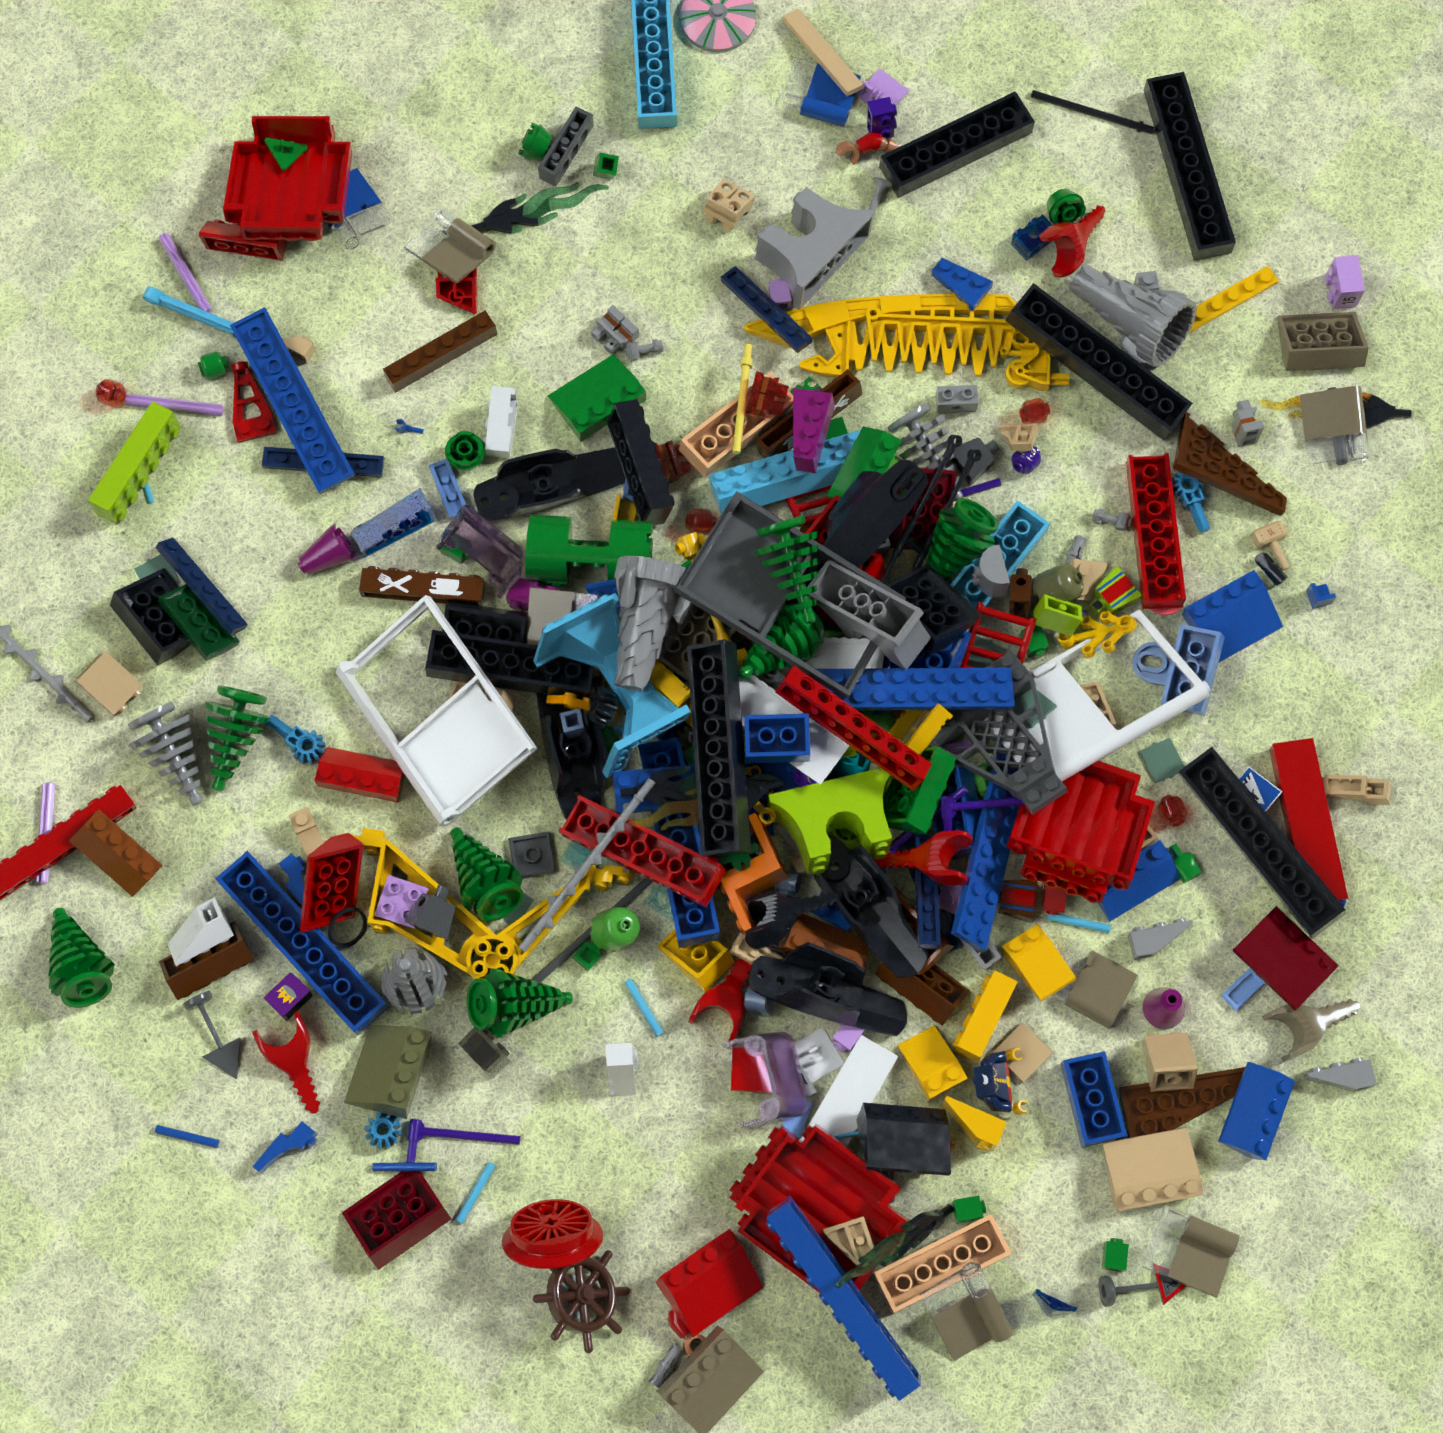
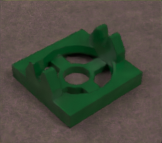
[717,843,760,872]

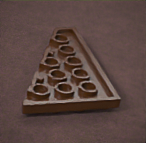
[1173,412,1287,516]

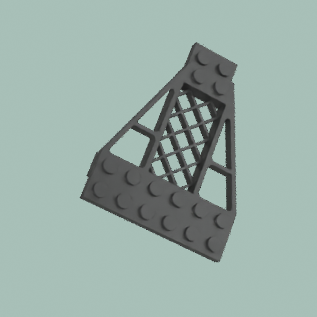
[917,650,1068,815]

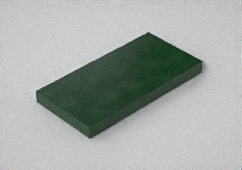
[158,584,240,661]

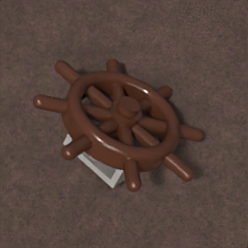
[533,1250,630,1354]

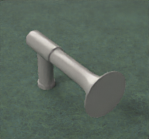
[869,177,892,218]

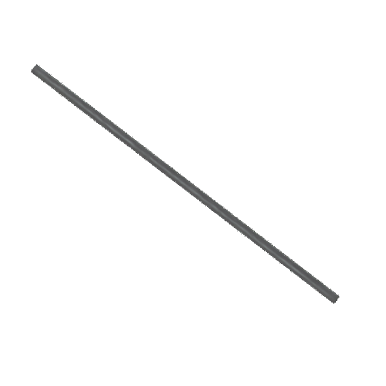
[532,832,700,984]

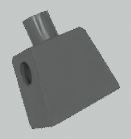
[951,438,999,486]
[405,885,455,940]

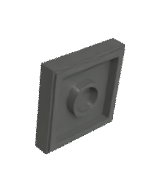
[508,831,556,878]

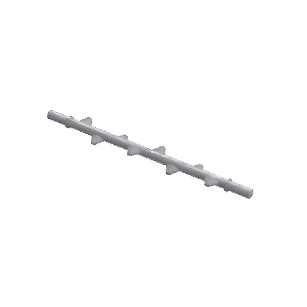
[0,625,94,722]
[519,778,655,952]

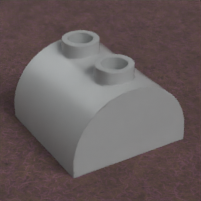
[972,544,1010,597]

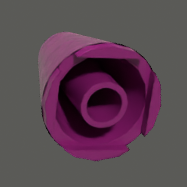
[298,524,357,575]
[1142,987,1185,1029]

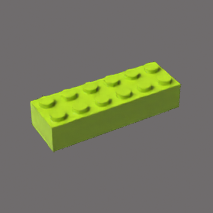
[88,401,180,525]

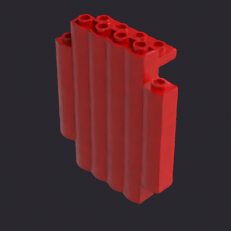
[223,116,353,241]
[1006,761,1155,903]
[729,1124,909,1294]

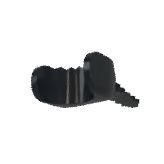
[745,892,839,949]

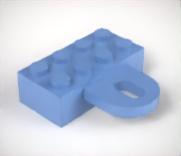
[1133,624,1225,716]

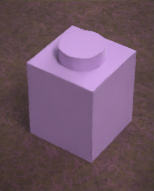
[769,279,792,309]
[832,1024,865,1053]

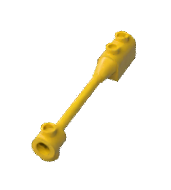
[675,532,747,667]

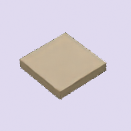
[993,1023,1053,1083]

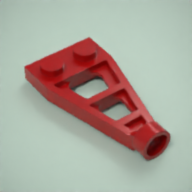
[232,361,277,443]

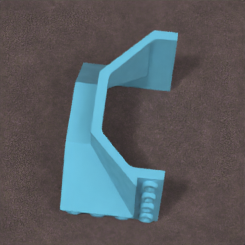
[533,593,691,778]

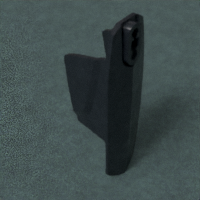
[473,447,625,520]
[802,459,928,587]
[536,693,608,820]
[812,836,928,978]
[749,942,907,1036]

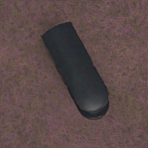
[1255,552,1288,586]

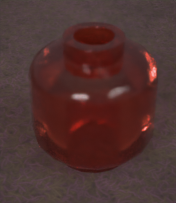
[96,379,126,407]
[1019,398,1050,424]
[685,508,716,535]
[1157,795,1188,827]

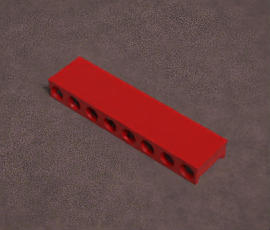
[1126,453,1186,609]
[1269,738,1348,902]
[559,795,726,908]

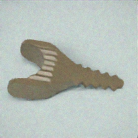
[1262,999,1360,1062]

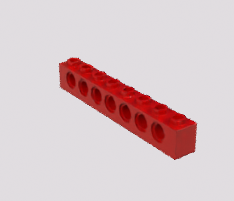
[775,665,932,791]

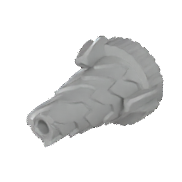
[1069,264,1197,367]
[614,556,694,692]

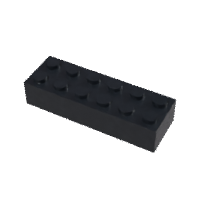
[607,399,675,526]

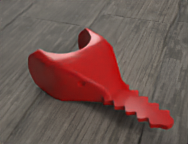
[1039,205,1105,277]
[875,830,973,886]
[688,959,751,1044]
[252,1010,321,1114]

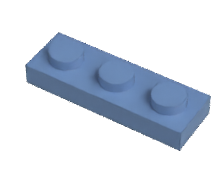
[429,459,469,520]

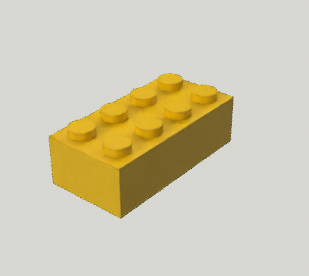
[952,970,1018,1064]

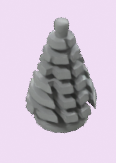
[887,402,963,502]
[128,702,203,805]
[380,947,447,1014]

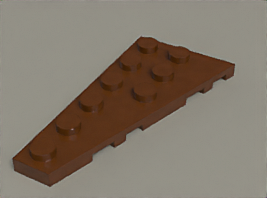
[1119,1067,1245,1138]

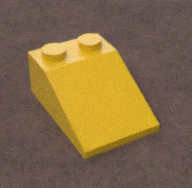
[1002,924,1076,1002]
[657,929,734,991]
[897,1025,968,1102]
[941,1096,1007,1153]

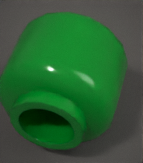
[198,352,229,380]

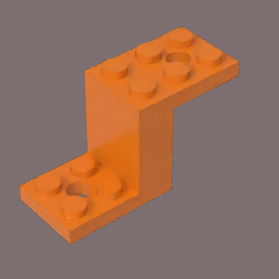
[719,813,789,935]

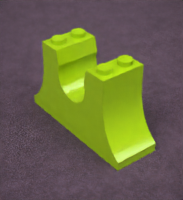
[767,768,892,875]

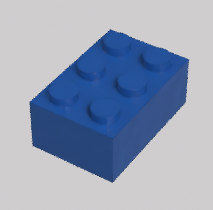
[744,714,810,763]

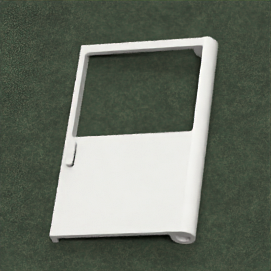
[336,595,538,827]
[983,610,1210,781]

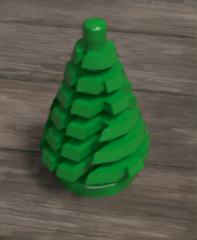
[926,498,998,579]
[754,515,818,624]
[738,602,824,680]
[205,685,270,791]
[450,827,524,922]
[49,907,115,1008]
[467,968,573,1038]

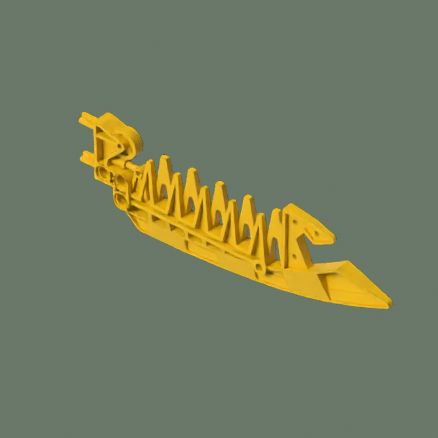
[744,294,1070,391]

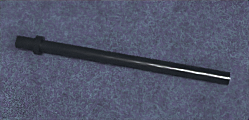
[1031,90,1154,134]

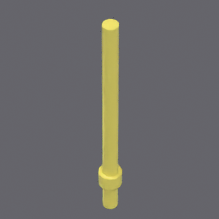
[732,344,753,455]

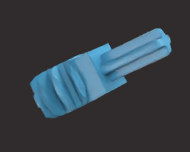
[1172,472,1210,533]
[265,715,326,765]
[365,1112,402,1150]

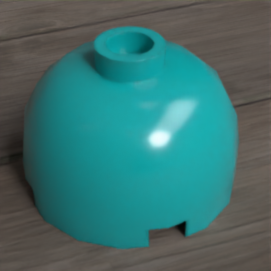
[831,751,871,778]

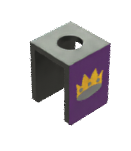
[264,972,313,1022]

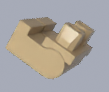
[703,178,756,232]

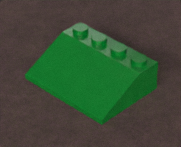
[547,354,646,442]
[883,746,956,834]

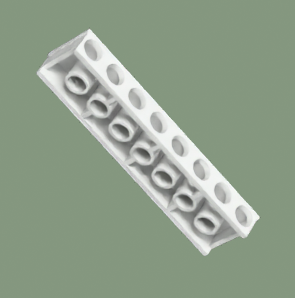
[801,1035,898,1146]

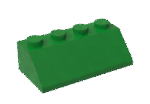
[826,426,902,500]

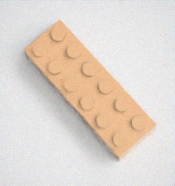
[679,372,793,479]
[872,1214,1012,1315]

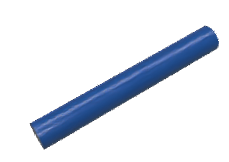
[155,1125,220,1148]
[372,1162,437,1172]

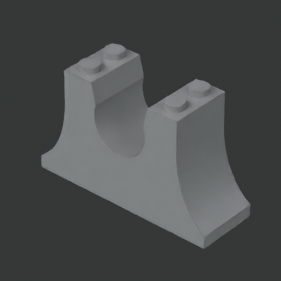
[755,187,874,310]
[807,559,931,670]

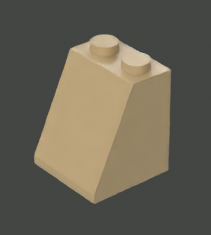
[73,651,142,715]
[1143,1032,1198,1092]

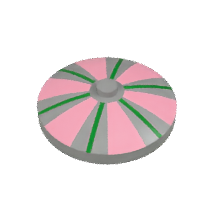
[680,0,756,52]

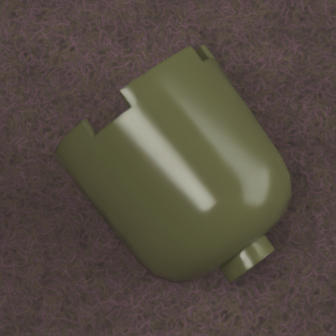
[1031,564,1084,602]

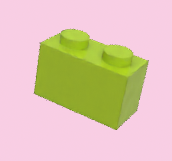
[1034,594,1082,636]

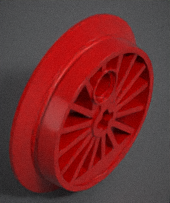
[502,1199,603,1269]

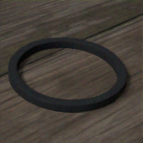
[328,907,367,948]

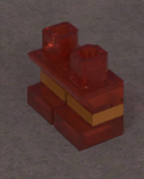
[746,371,789,418]
[655,440,691,483]

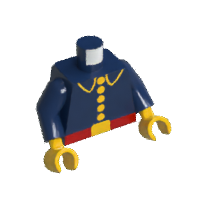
[973,1048,1028,1115]

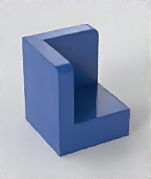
[1306,583,1336,609]

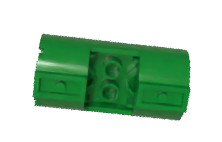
[525,514,653,587]

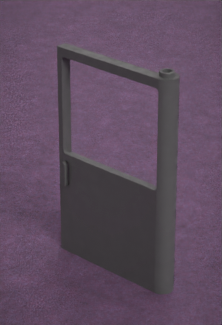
[674,491,906,699]

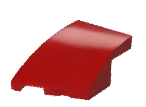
[435,268,478,314]
[731,1047,794,1096]

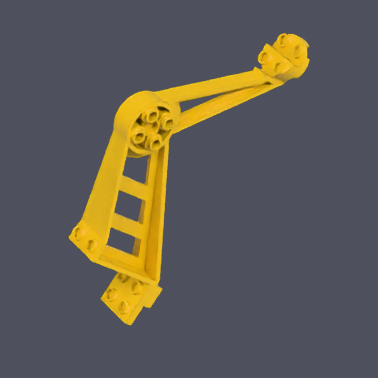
[340,828,635,980]

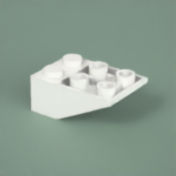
[168,897,234,966]

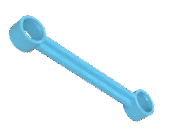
[142,286,236,338]

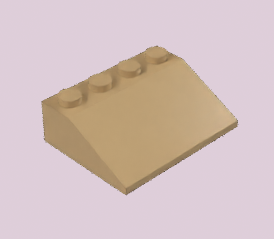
[1102,1127,1204,1211]

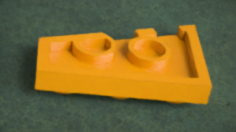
[546,692,619,719]

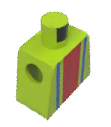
[1090,566,1142,615]

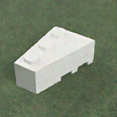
[483,386,518,459]
[606,1043,638,1096]

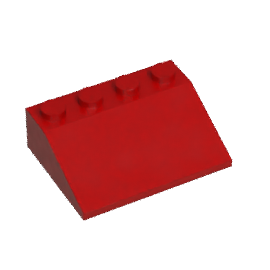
[300,833,363,933]
[655,1228,763,1337]

